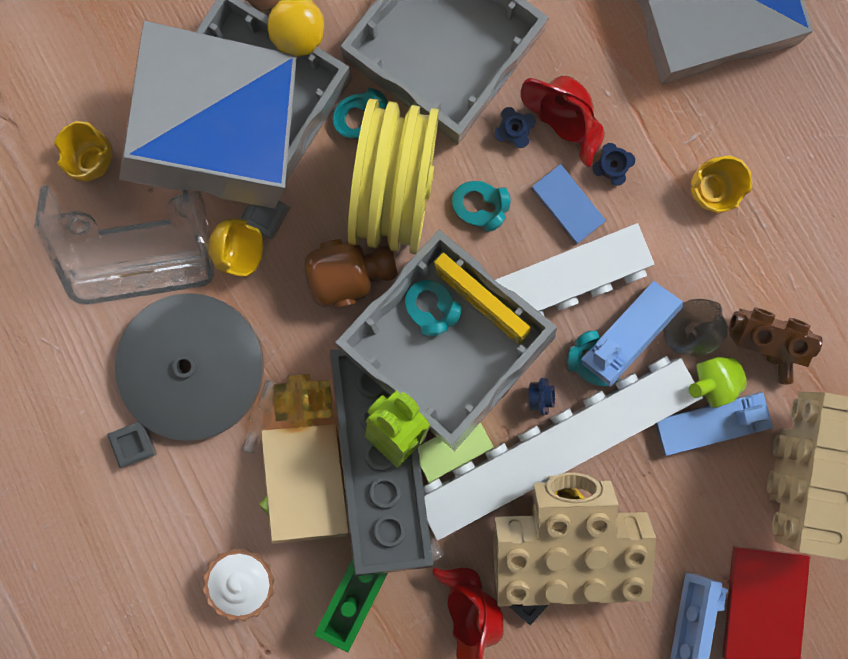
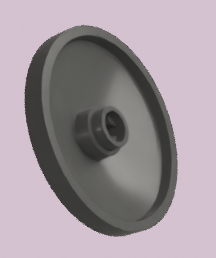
[115,293,264,441]

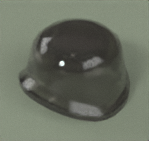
[663,299,728,357]

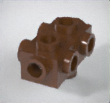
[729,307,823,385]

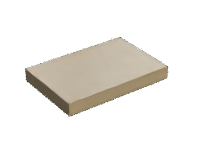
[261,424,348,544]

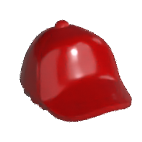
[520,76,605,167]
[432,568,504,659]

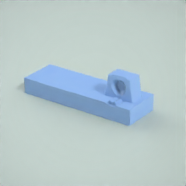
[581,281,683,387]
[655,392,773,456]
[670,573,728,659]

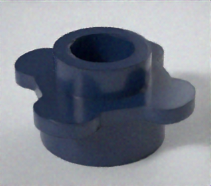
[494,107,536,148]
[592,143,635,186]
[529,378,555,415]

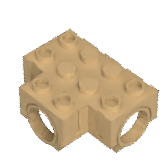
[767,392,848,560]
[493,473,656,606]

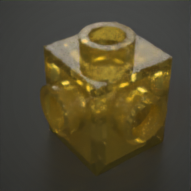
[273,374,333,428]

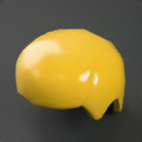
[267,0,324,57]
[54,121,113,182]
[691,155,752,214]
[208,218,264,277]

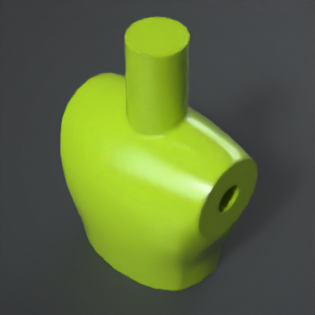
[689,357,747,408]

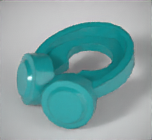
[332,88,388,139]
[452,181,511,232]
[405,280,462,337]
[567,330,620,386]

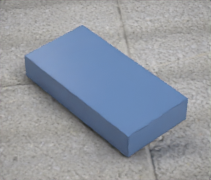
[531,164,606,245]

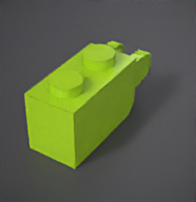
[365,390,430,468]

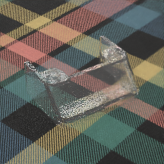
[34,185,214,305]

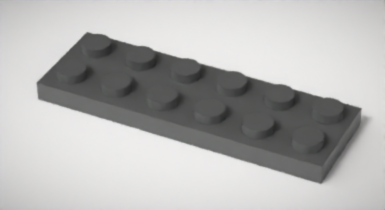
[330,349,433,577]

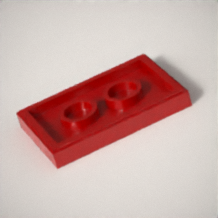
[722,546,810,659]

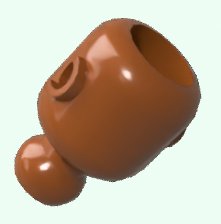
[305,239,398,309]

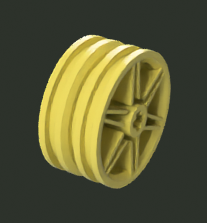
[348,99,439,254]

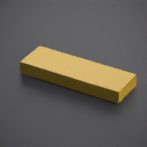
[434,253,530,345]

